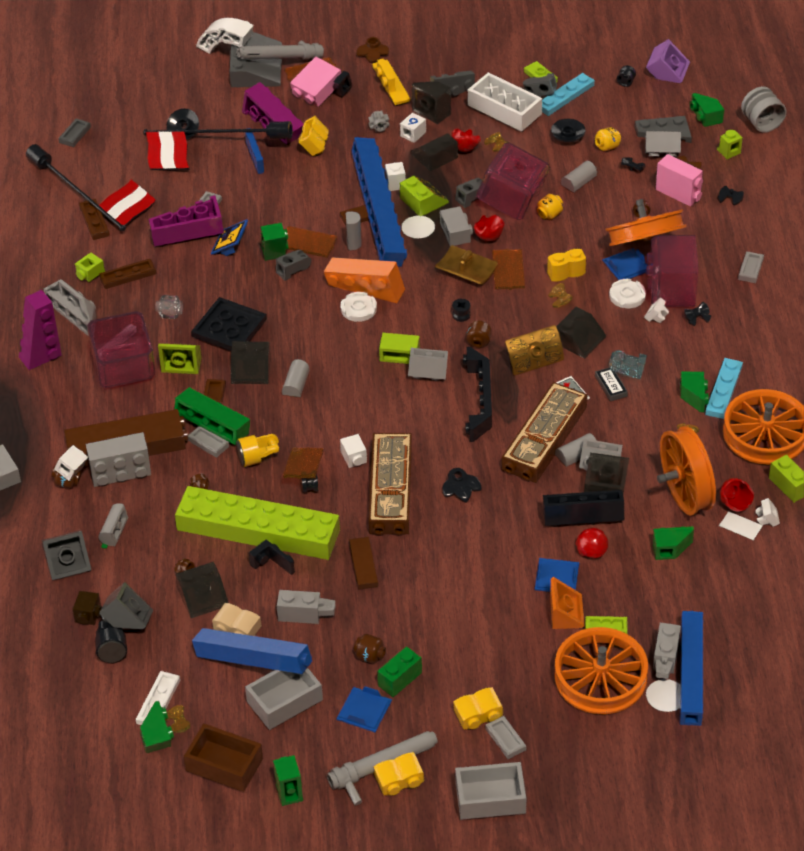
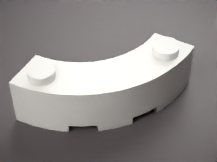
[196,18,253,54]

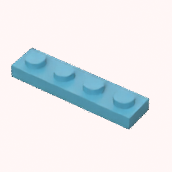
[542,73,595,116]
[705,358,743,419]

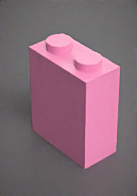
[290,57,341,107]
[656,154,703,207]

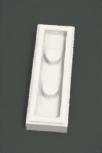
[136,671,180,725]

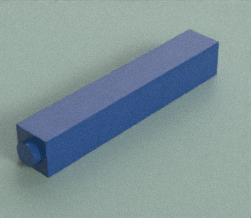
[680,611,703,726]
[192,628,312,674]

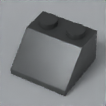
[41,530,91,580]
[99,582,153,629]

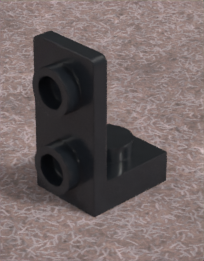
[333,71,352,97]
[249,539,295,575]

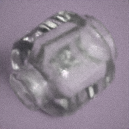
[155,295,183,319]

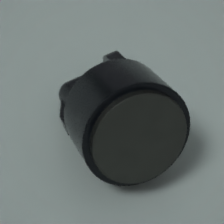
[95,620,127,663]

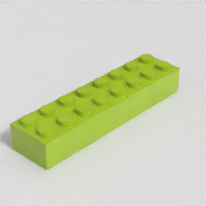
[175,486,340,560]

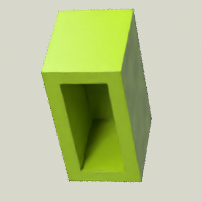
[379,333,420,364]
[769,455,804,503]

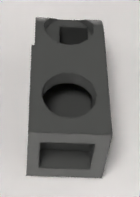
[523,73,557,96]
[455,178,490,208]
[276,250,312,281]

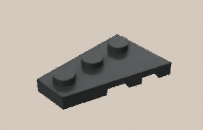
[430,70,475,106]
[635,116,692,143]

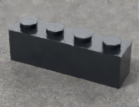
[543,490,625,526]

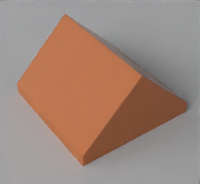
[550,577,585,629]

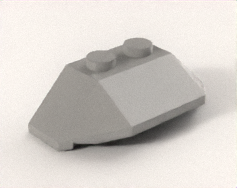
[44,279,96,338]

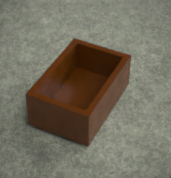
[184,723,263,792]

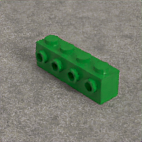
[174,387,250,445]

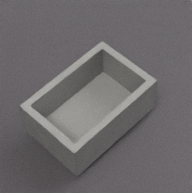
[86,432,151,487]
[245,668,323,730]
[455,762,526,820]

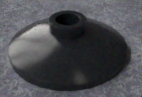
[167,108,199,140]
[551,118,585,142]

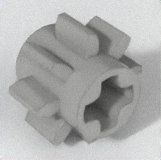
[368,111,390,132]

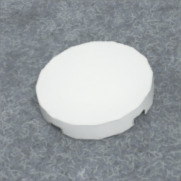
[609,279,646,309]
[341,292,377,322]

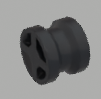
[617,66,636,87]
[452,299,471,322]
[301,472,319,493]

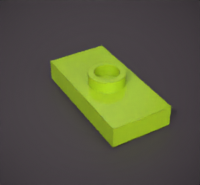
[524,61,558,82]
[585,616,627,634]

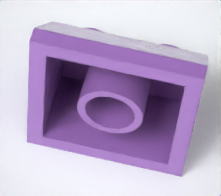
[646,39,690,83]

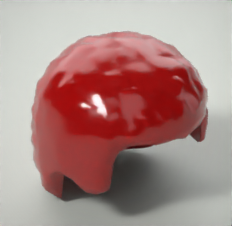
[451,128,481,153]
[473,215,505,241]
[720,478,754,512]
[576,528,608,559]

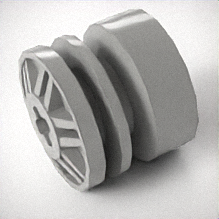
[741,86,787,132]

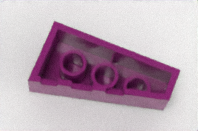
[242,82,303,145]
[149,195,224,246]
[19,290,62,370]

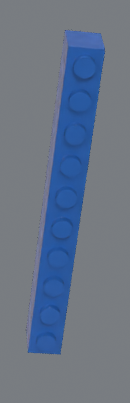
[351,137,407,267]

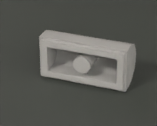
[561,161,597,192]
[346,212,362,250]
[282,359,309,397]
[555,433,597,467]
[98,504,128,546]

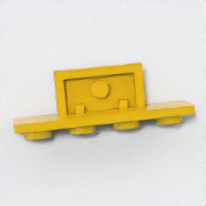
[373,59,410,105]

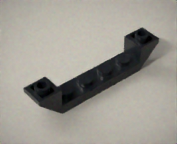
[463,347,492,442]

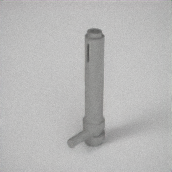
[237,41,324,60]
[327,731,438,805]

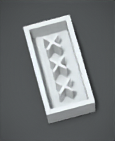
[468,73,542,131]

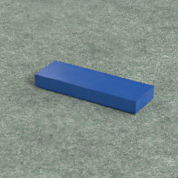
[245,128,264,174]

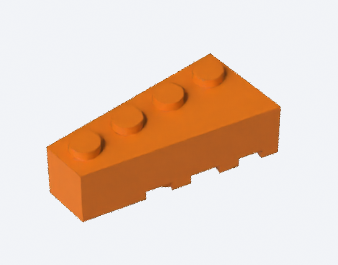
[324,258,405,303]

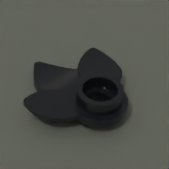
[442,468,482,503]

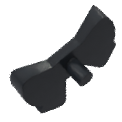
[621,157,646,171]
[717,186,744,205]
[684,302,711,326]

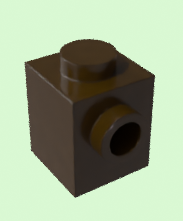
[73,591,102,625]

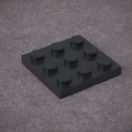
[191,297,267,354]

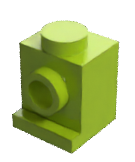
[717,130,743,159]
[75,253,105,282]

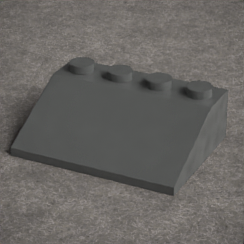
[230,31,282,87]

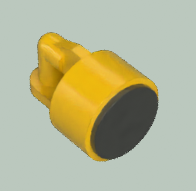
[236,434,279,467]

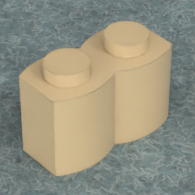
[212,603,261,636]

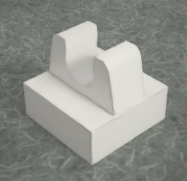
[644,297,669,323]
[756,498,780,526]

